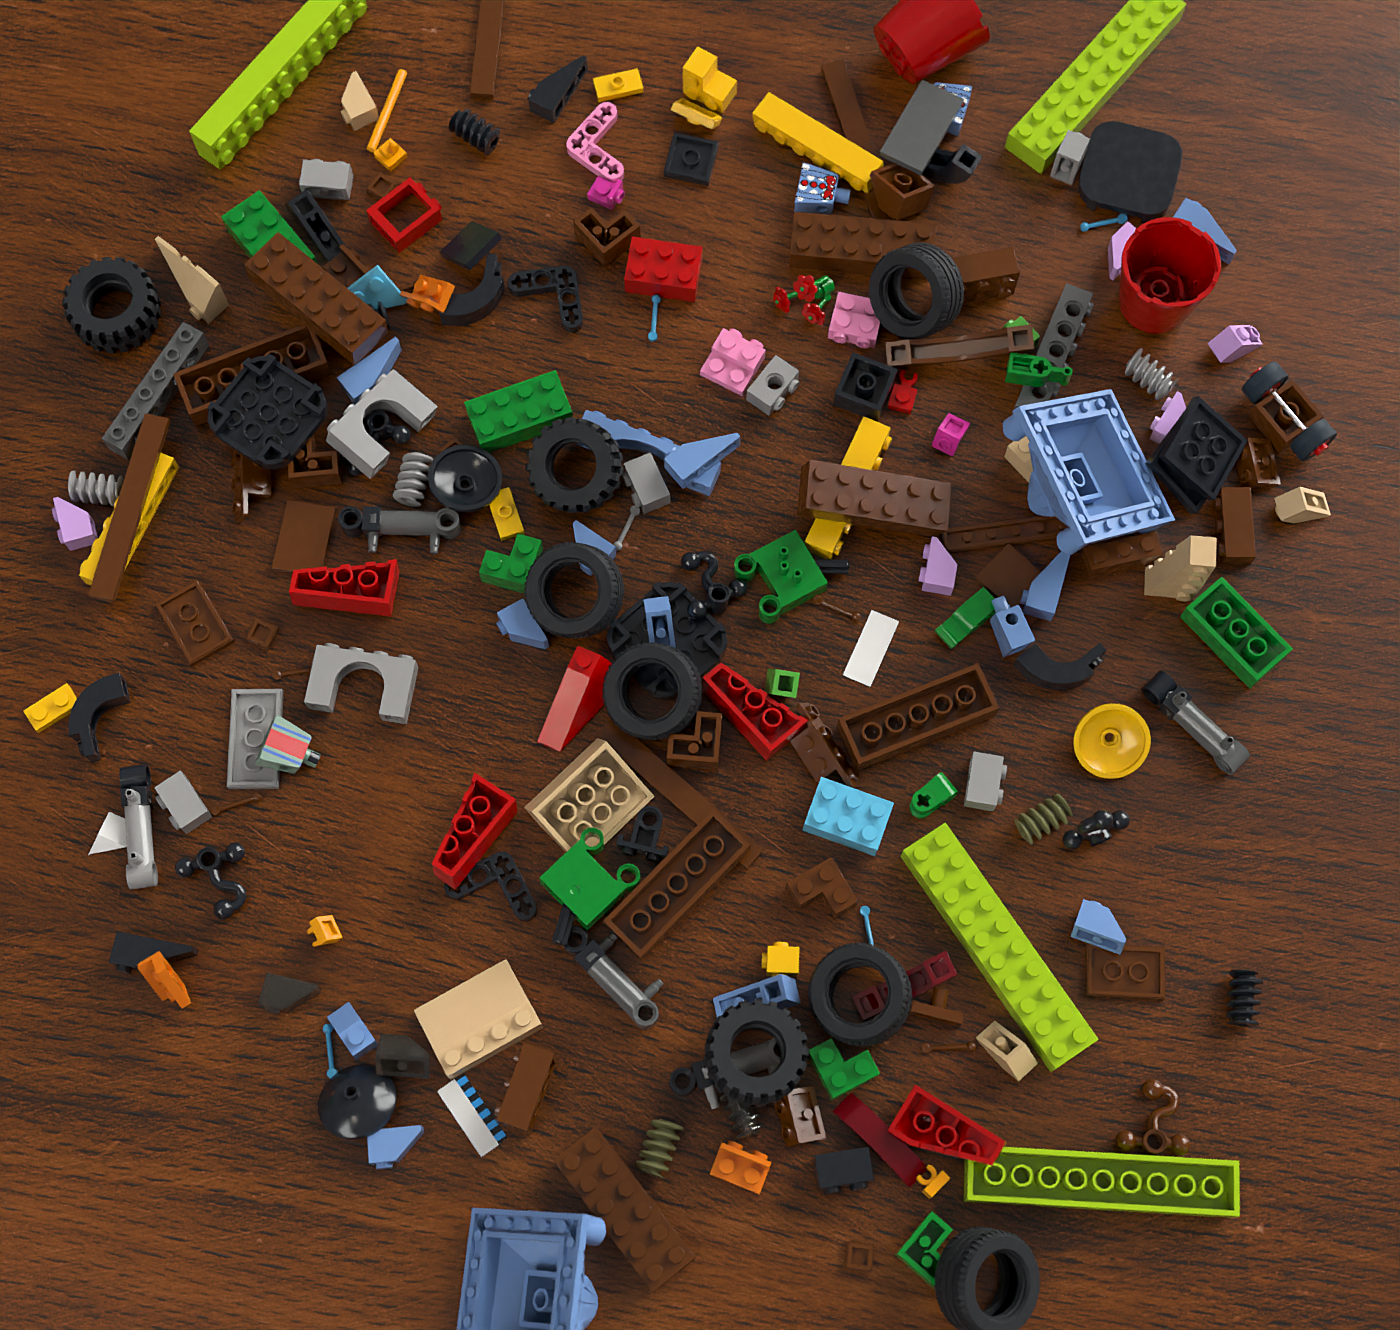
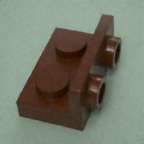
[323,244,371,288]
[1236,438,1281,489]
[774,1086,826,1148]

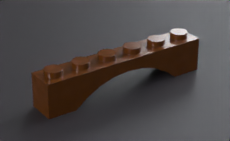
[885,324,1035,369]

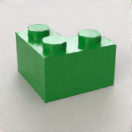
[479,534,543,594]
[808,1038,880,1101]
[895,1211,953,1290]

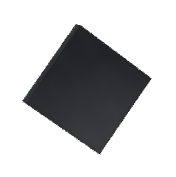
[663,132,719,186]
[440,221,502,271]

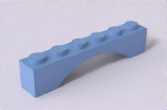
[575,410,721,496]

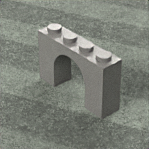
[326,369,438,479]
[304,643,419,724]

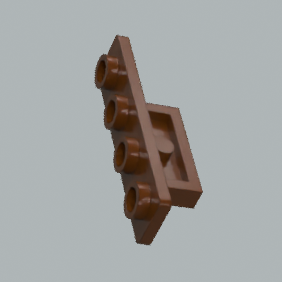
[231,449,271,523]
[790,702,863,789]

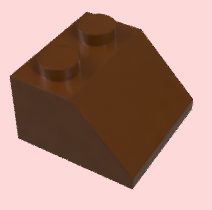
[870,163,935,220]

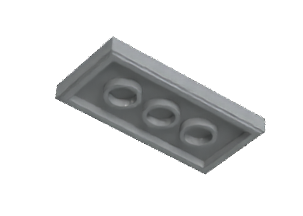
[227,689,283,789]

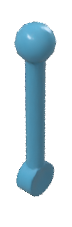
[1080,214,1127,232]
[648,294,661,342]
[860,906,874,945]
[322,1023,338,1078]

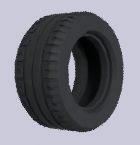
[869,242,964,339]
[524,542,624,638]
[602,643,703,740]
[808,943,912,1047]
[934,1227,1040,1330]

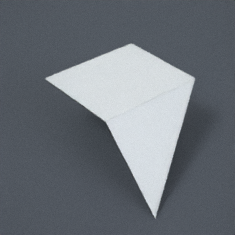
[88,812,127,855]

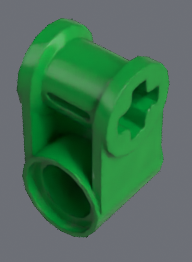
[909,772,958,819]

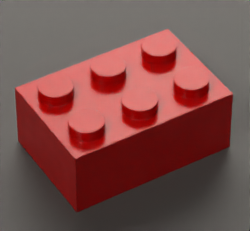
[624,237,703,302]

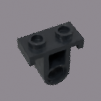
[616,806,669,863]

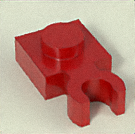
[887,370,918,415]

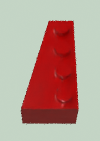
[289,559,400,617]
[701,663,808,761]
[432,773,518,889]

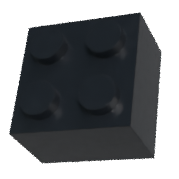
[833,352,898,422]
[812,1147,874,1195]

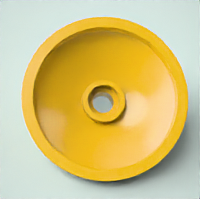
[1073,703,1151,779]

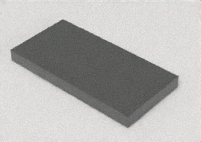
[879,80,964,175]

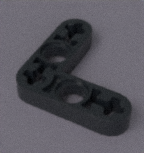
[508,266,583,333]
[444,852,537,922]

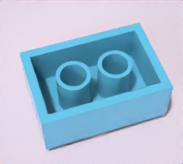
[803,777,894,856]

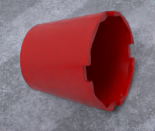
[873,0,990,84]
[1119,217,1221,334]

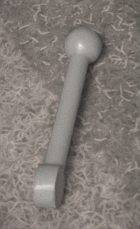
[613,505,640,551]

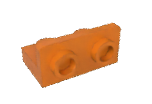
[399,274,455,313]
[137,951,191,1008]
[710,1140,772,1195]

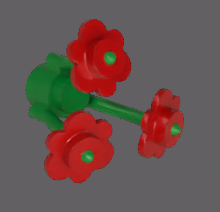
[773,275,835,325]

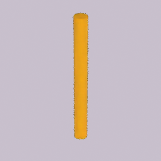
[366,69,407,152]

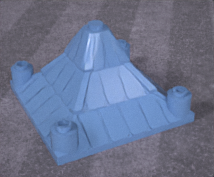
[1003,389,1175,555]
[457,1208,606,1330]

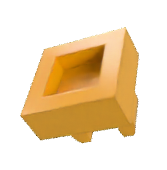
[373,138,407,172]
[307,915,343,946]
[916,1165,950,1199]

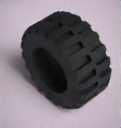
[62,257,162,353]
[525,417,624,513]
[704,999,808,1107]

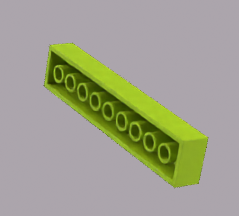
[189,0,367,170]
[1005,0,1186,174]
[900,822,1099,1072]
[964,1147,1240,1218]

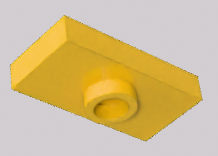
[593,68,643,102]
[671,98,722,129]
[489,487,524,541]

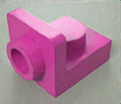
[587,176,625,210]
[932,413,970,456]

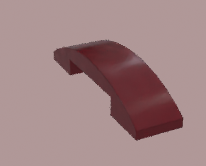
[852,951,958,1021]
[833,1093,927,1188]

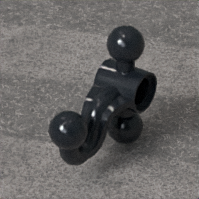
[339,410,411,476]
[681,551,748,620]
[1062,809,1130,850]
[175,842,246,920]

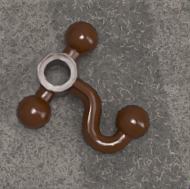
[1115,1079,1190,1156]

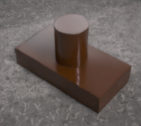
[908,988,964,1027]

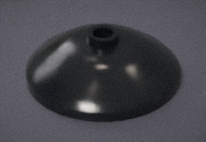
[428,445,502,512]
[318,1064,397,1140]

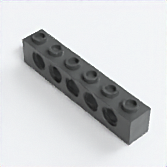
[1012,283,1094,415]
[102,322,209,460]

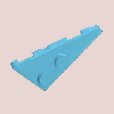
[348,265,407,309]

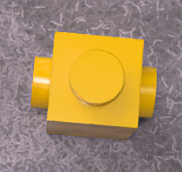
[762,942,799,977]

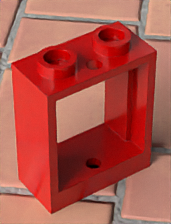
[366,177,443,253]

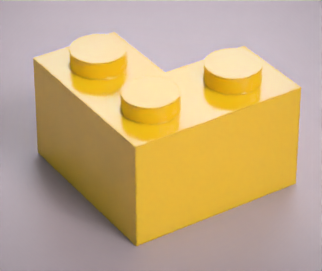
[683,46,737,114]

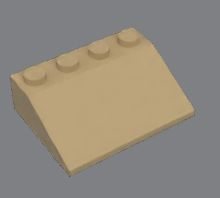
[524,738,655,852]
[414,959,543,1080]

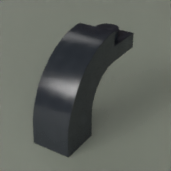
[922,143,983,184]
[439,253,505,326]
[1013,643,1106,691]
[69,673,131,763]

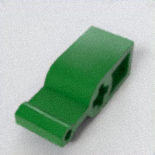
[1005,352,1073,387]
[934,587,996,650]

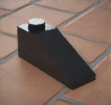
[527,56,588,123]
[285,189,346,262]
[109,932,198,974]

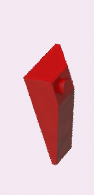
[537,646,612,752]
[887,1085,1007,1166]

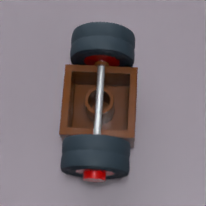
[1242,361,1337,462]

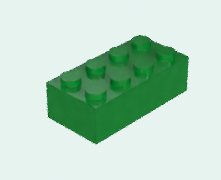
[221,190,318,264]
[464,370,573,453]
[1180,577,1293,689]

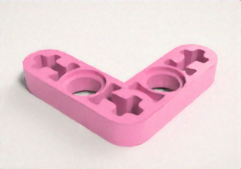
[567,102,624,183]

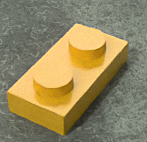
[24,683,77,733]

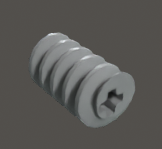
[1125,348,1179,400]
[393,452,434,507]
[68,471,124,506]

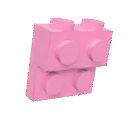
[828,292,880,348]
[700,328,765,396]

